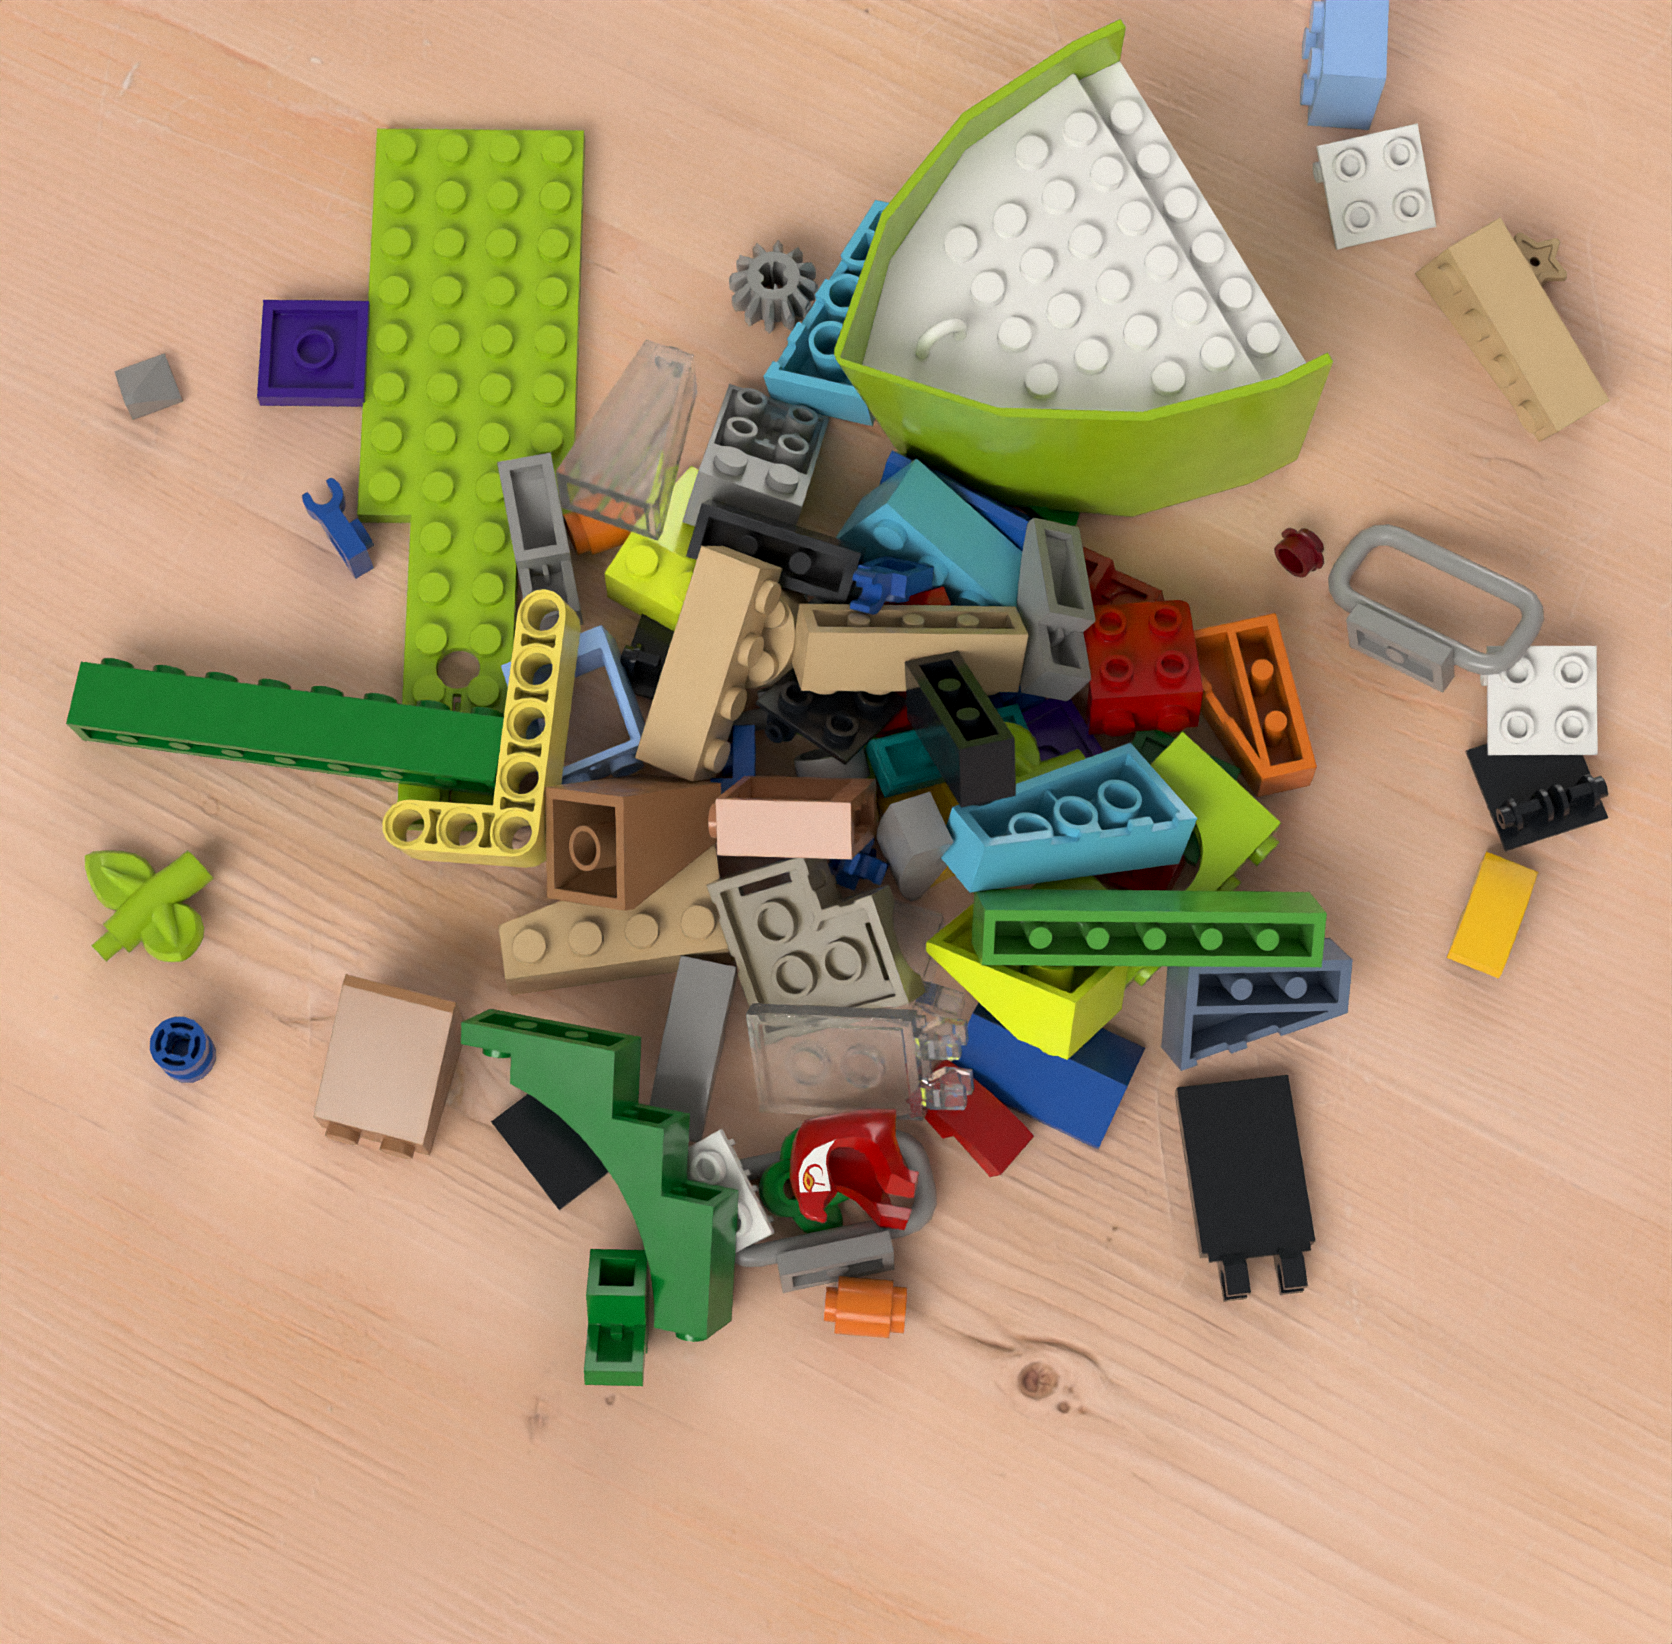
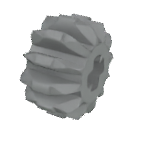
[729,240,818,334]

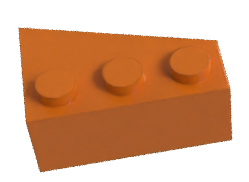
[1194,613,1317,797]

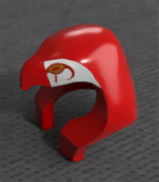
[790,1108,919,1230]

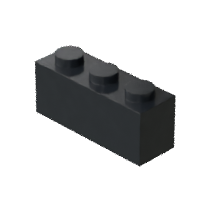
[686,499,866,604]
[905,651,1016,808]

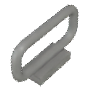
[1328,524,1544,693]
[735,1129,937,1293]

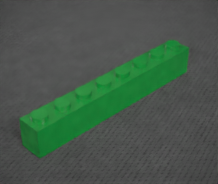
[66,658,504,796]

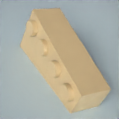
[1415,217,1610,442]
[498,844,731,995]

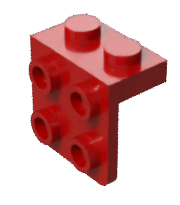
[1083,600,1203,736]

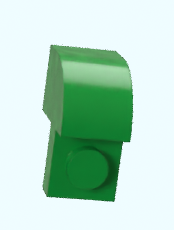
[584,1249,650,1386]

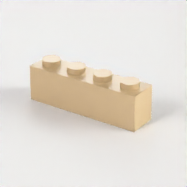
[635,546,782,782]
[792,604,1028,696]

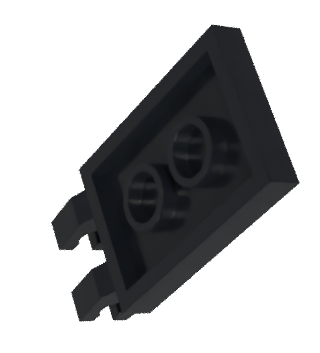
[1175,1075,1315,1302]

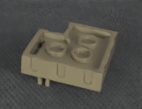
[707,858,926,1044]

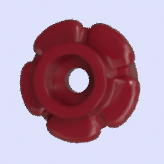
[1274,528,1325,578]

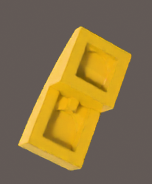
[1446,851,1538,979]

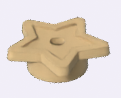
[1514,232,1567,286]

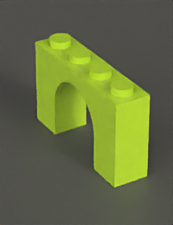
[1031,731,1281,989]

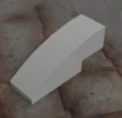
[497,452,583,631]
[1017,517,1095,701]
[877,792,953,902]
[650,955,737,1143]

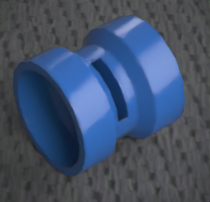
[150,1016,216,1083]

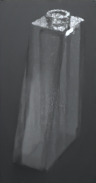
[556,339,697,541]

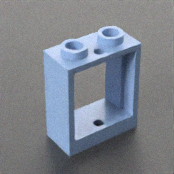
[501,625,645,785]

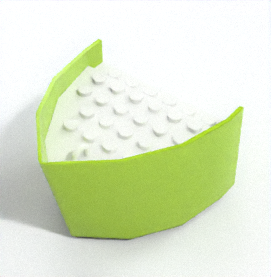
[834,19,1333,517]

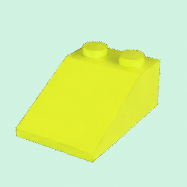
[604,466,699,631]
[926,903,1128,1060]

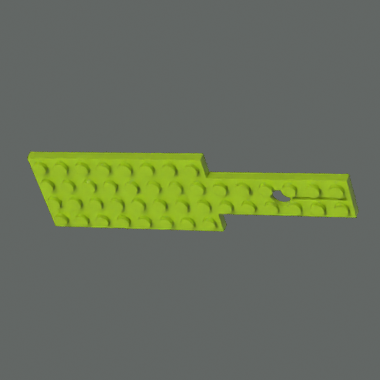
[357,128,585,831]

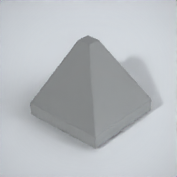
[114,353,183,420]

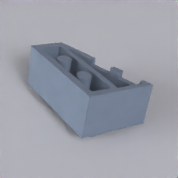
[1161,938,1353,1071]

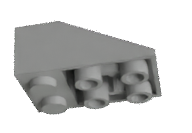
[682,384,830,526]

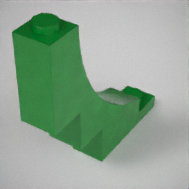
[461,1009,739,1342]

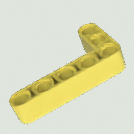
[382,589,581,868]

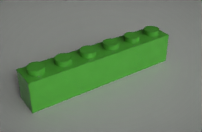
[971,889,1327,968]

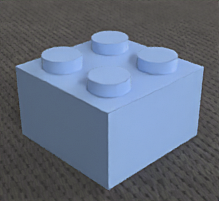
[1300,0,1389,130]

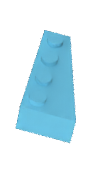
[763,200,889,426]
[836,458,1022,609]
[941,743,1197,893]

